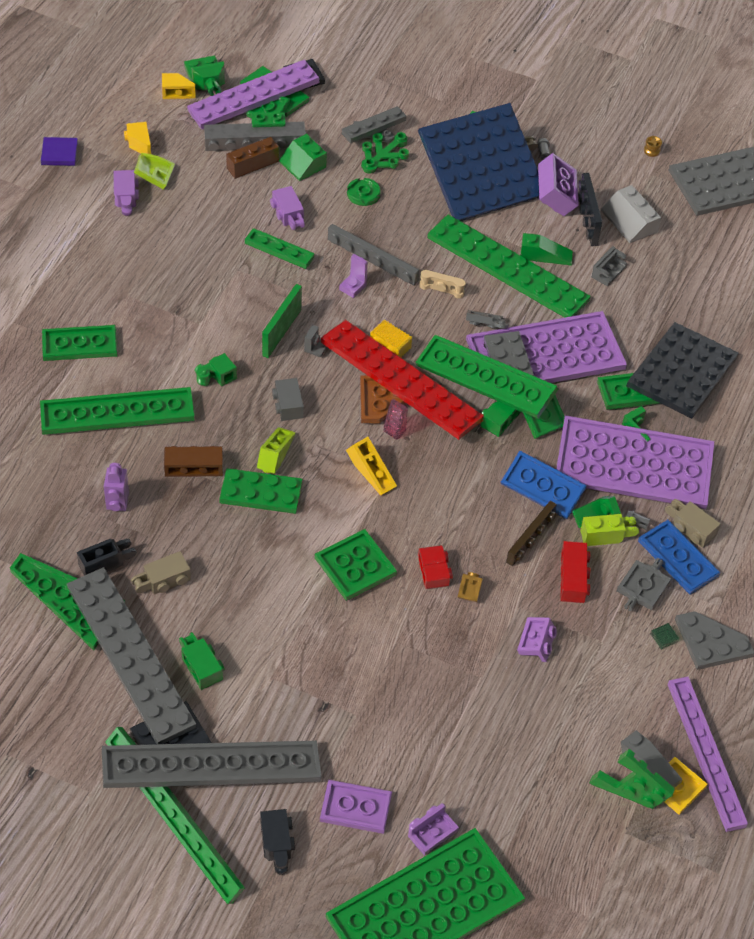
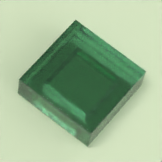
[650,623,679,649]

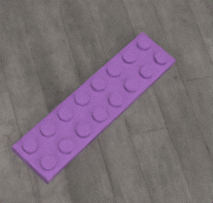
[187,60,320,130]

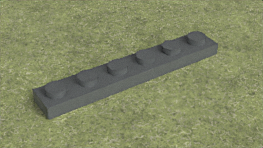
[328,224,419,285]

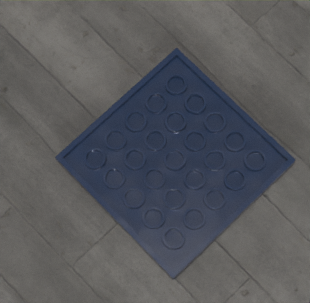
[418,103,539,221]

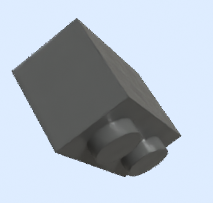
[272,378,304,421]

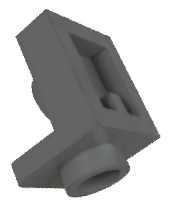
[304,325,327,357]

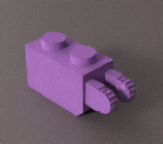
[114,170,139,216]

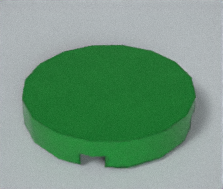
[347,178,380,206]

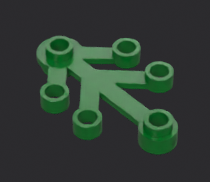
[361,132,409,174]

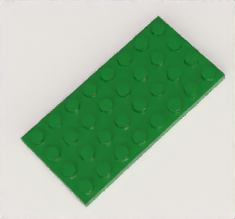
[325,828,525,939]

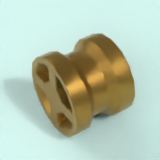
[644,136,662,157]

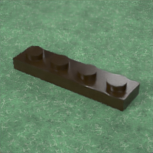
[506,500,557,566]

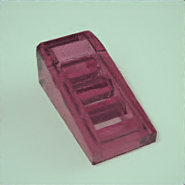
[383,399,408,440]

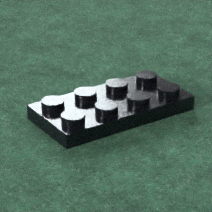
[578,173,602,246]

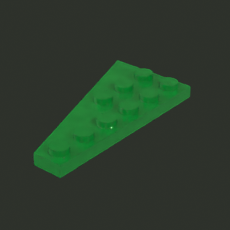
[10,553,125,651]

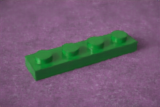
[245,228,314,269]

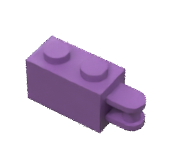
[270,186,305,230]
[104,463,129,511]

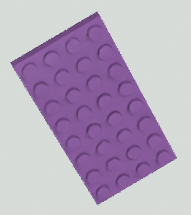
[466,311,627,383]
[556,416,714,509]

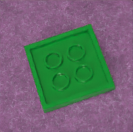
[315,529,397,601]

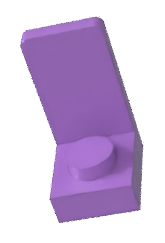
[339,254,368,298]

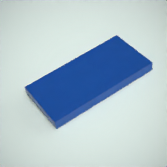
[501,451,587,519]
[638,519,720,595]

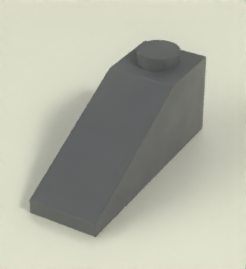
[621,730,682,788]

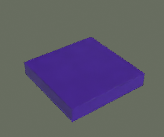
[41,137,78,166]

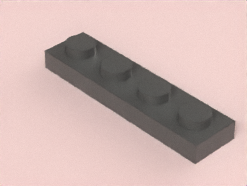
[342,106,407,144]

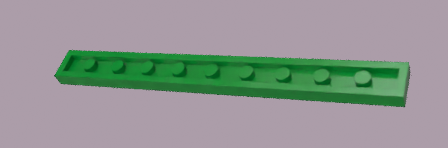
[105,727,245,904]

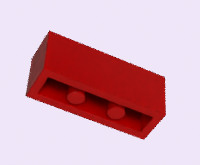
[560,541,591,603]

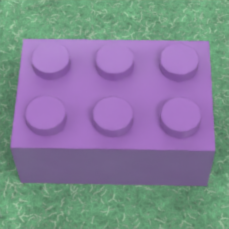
[538,153,578,216]

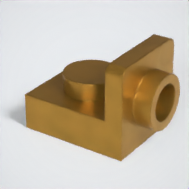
[457,572,483,603]

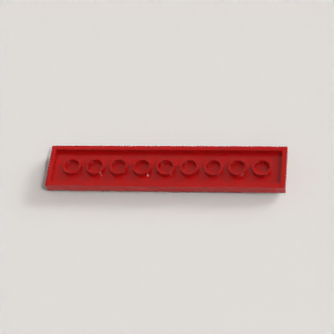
[321,320,484,440]

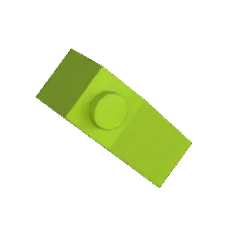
[257,427,296,474]

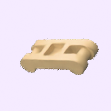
[420,270,465,298]

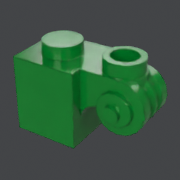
[195,353,237,387]

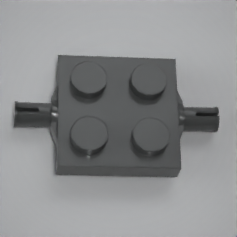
[617,558,671,611]

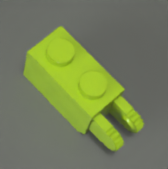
[580,514,639,546]

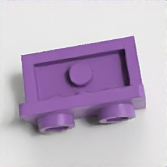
[408,803,459,856]

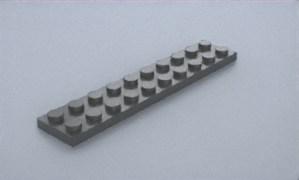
[67,567,196,744]
[101,740,322,788]

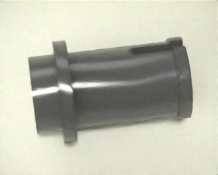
[537,138,551,160]
[626,510,650,530]

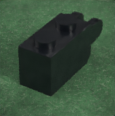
[77,538,137,576]
[260,809,295,875]

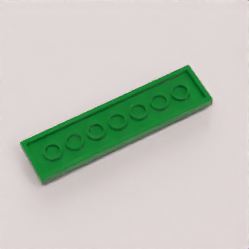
[415,335,558,419]
[40,387,195,435]

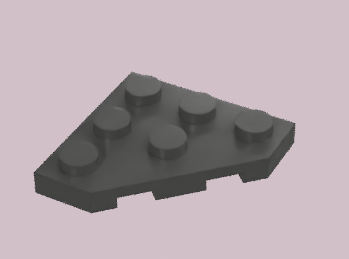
[675,611,754,670]

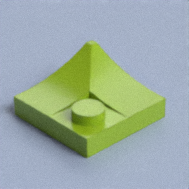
[133,153,175,190]

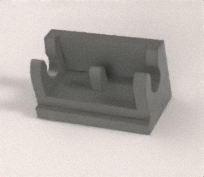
[591,246,627,286]

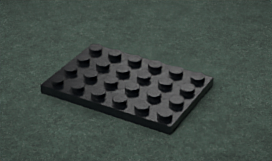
[626,322,739,419]

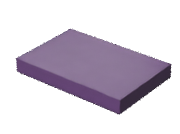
[320,780,392,834]

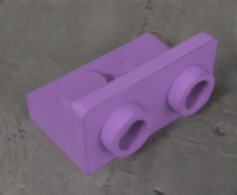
[517,617,557,662]

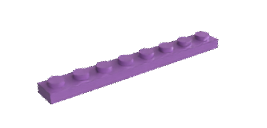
[668,677,748,832]

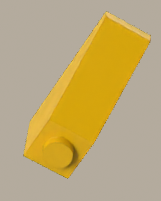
[346,437,397,495]

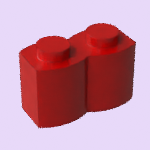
[418,545,453,589]

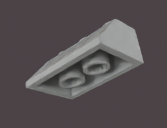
[601,185,661,243]

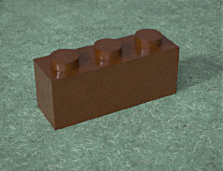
[226,137,279,179]
[164,446,223,477]

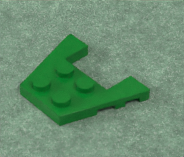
[589,749,675,809]

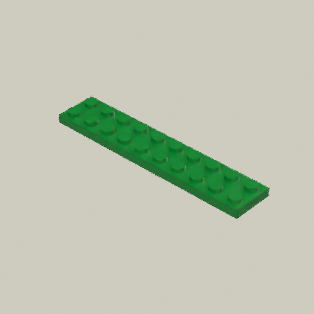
[427,214,591,318]

